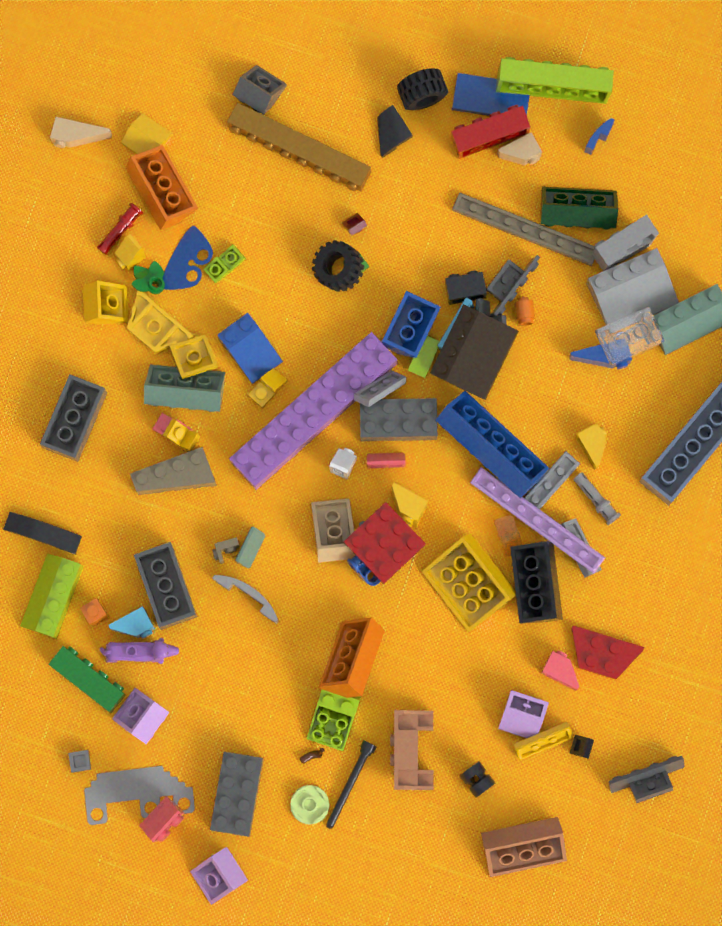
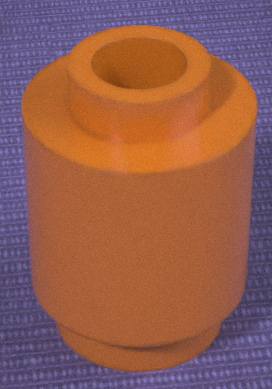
[514,297,535,326]

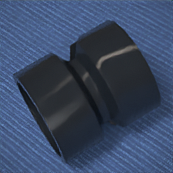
[460,761,495,798]

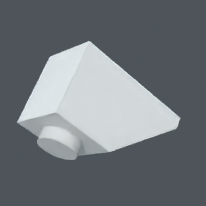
[329,448,357,480]

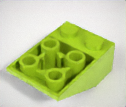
[306,690,362,751]

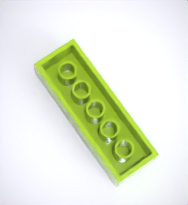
[496,57,614,104]

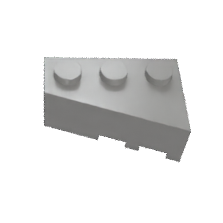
[591,214,659,271]

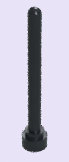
[326,740,377,829]

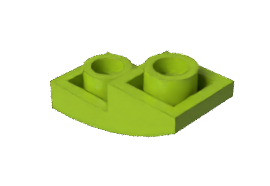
[203,244,246,283]
[408,335,440,378]

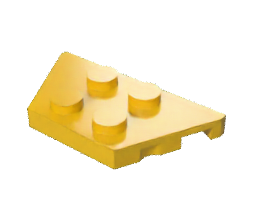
[127,291,194,354]

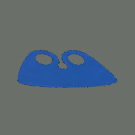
[162,226,213,290]

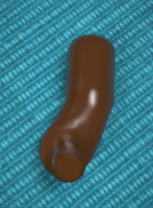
[300,748,325,764]

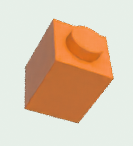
[80,598,109,627]

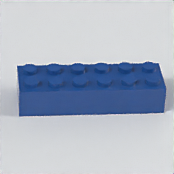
[436,391,549,498]

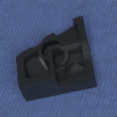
[377,105,413,158]

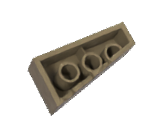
[130,447,217,495]

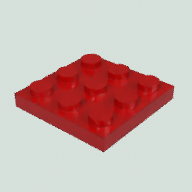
[343,502,426,585]

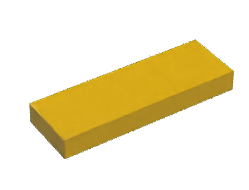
[513,722,573,761]

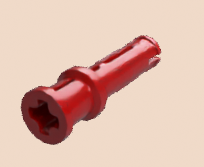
[97,203,144,255]

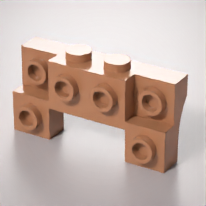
[390,710,434,790]

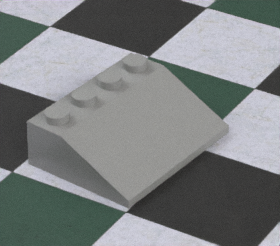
[586,248,679,334]

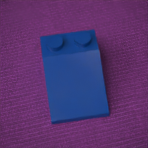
[217,313,283,384]

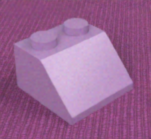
[112,688,169,744]
[190,847,248,905]

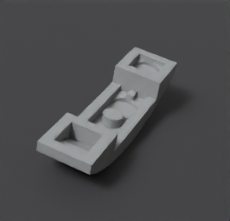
[212,575,279,624]

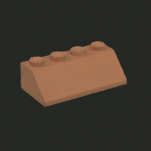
[481,817,567,877]

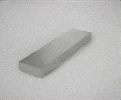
[524,451,580,509]

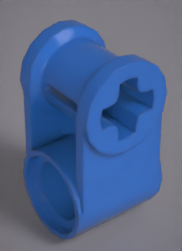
[347,555,380,586]

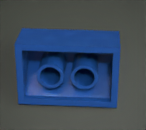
[382,291,441,358]

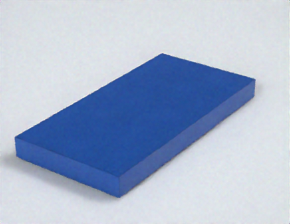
[452,73,530,116]

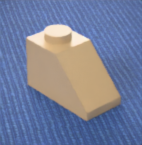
[497,132,542,166]

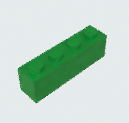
[48,646,126,713]

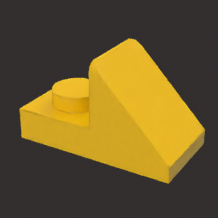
[248,368,288,409]
[163,419,200,452]

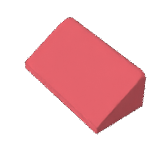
[367,453,406,468]

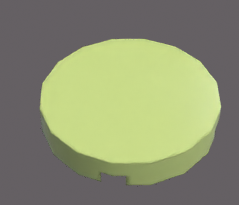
[290,785,329,825]

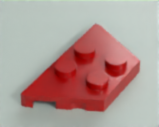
[571,625,645,680]

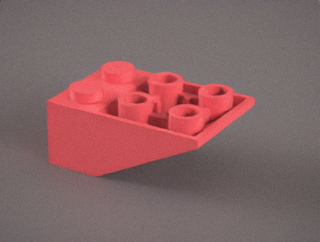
[139,796,185,842]

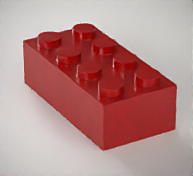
[451,105,531,159]

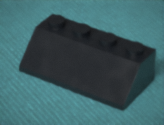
[510,541,563,624]

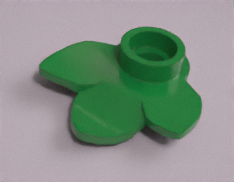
[131,261,165,294]

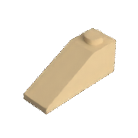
[50,117,112,148]

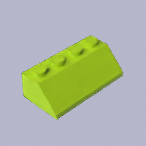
[20,554,83,639]

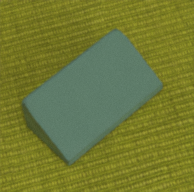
[236,526,265,569]

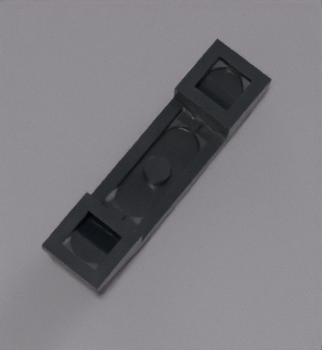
[3,512,82,555]

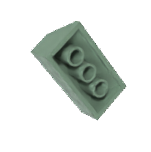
[647,284,722,355]
[144,364,225,412]

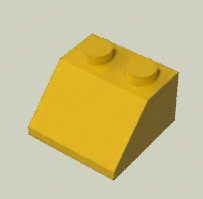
[83,281,128,325]
[391,483,428,528]

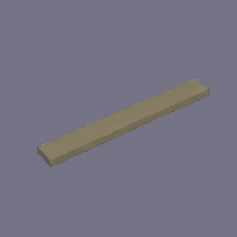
[452,192,595,267]

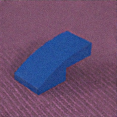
[584,118,615,155]

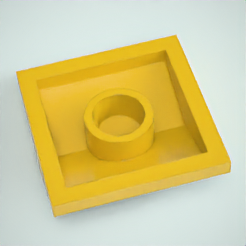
[121,113,173,154]
[170,334,218,379]

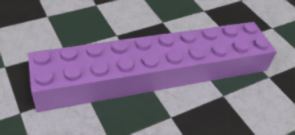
[229,332,397,490]

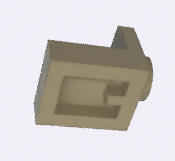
[213,537,240,564]

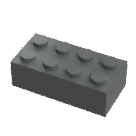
[40,374,108,462]
[360,398,438,442]
[134,542,198,630]
[210,752,264,837]

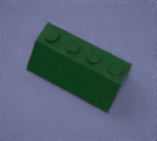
[540,186,618,230]

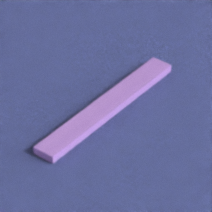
[470,467,606,573]

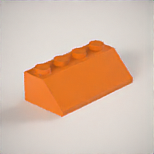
[126,145,198,230]
[319,617,385,698]

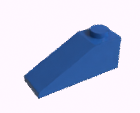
[569,338,632,369]

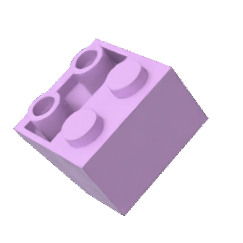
[498,690,549,738]

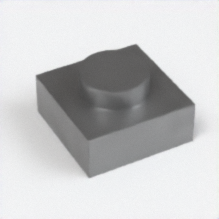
[68,750,92,773]

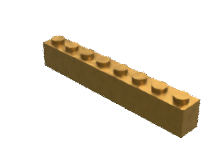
[227,103,371,191]

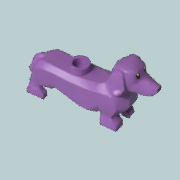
[100,638,179,664]

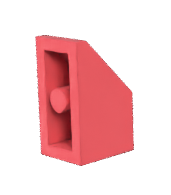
[541,650,579,691]

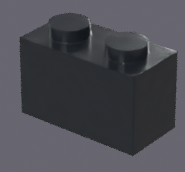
[445,270,487,305]

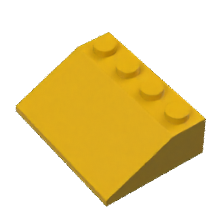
[421,533,516,632]

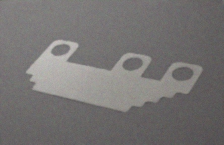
[84,766,195,825]

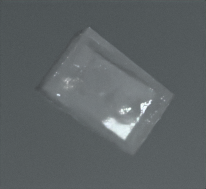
[595,307,665,365]

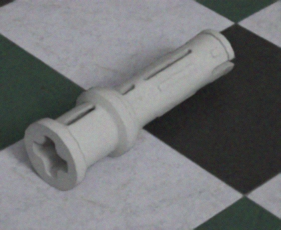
[573,472,621,525]

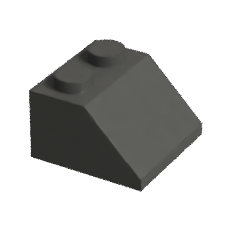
[233,65,287,114]

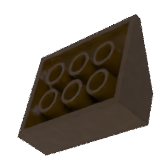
[430,304,519,400]

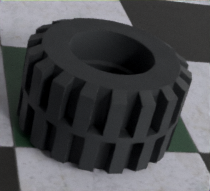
[397,68,448,110]
[312,240,364,292]

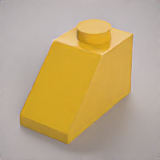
[115,234,146,271]
[576,423,607,470]

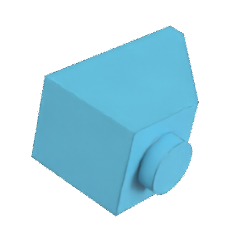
[108,606,155,639]

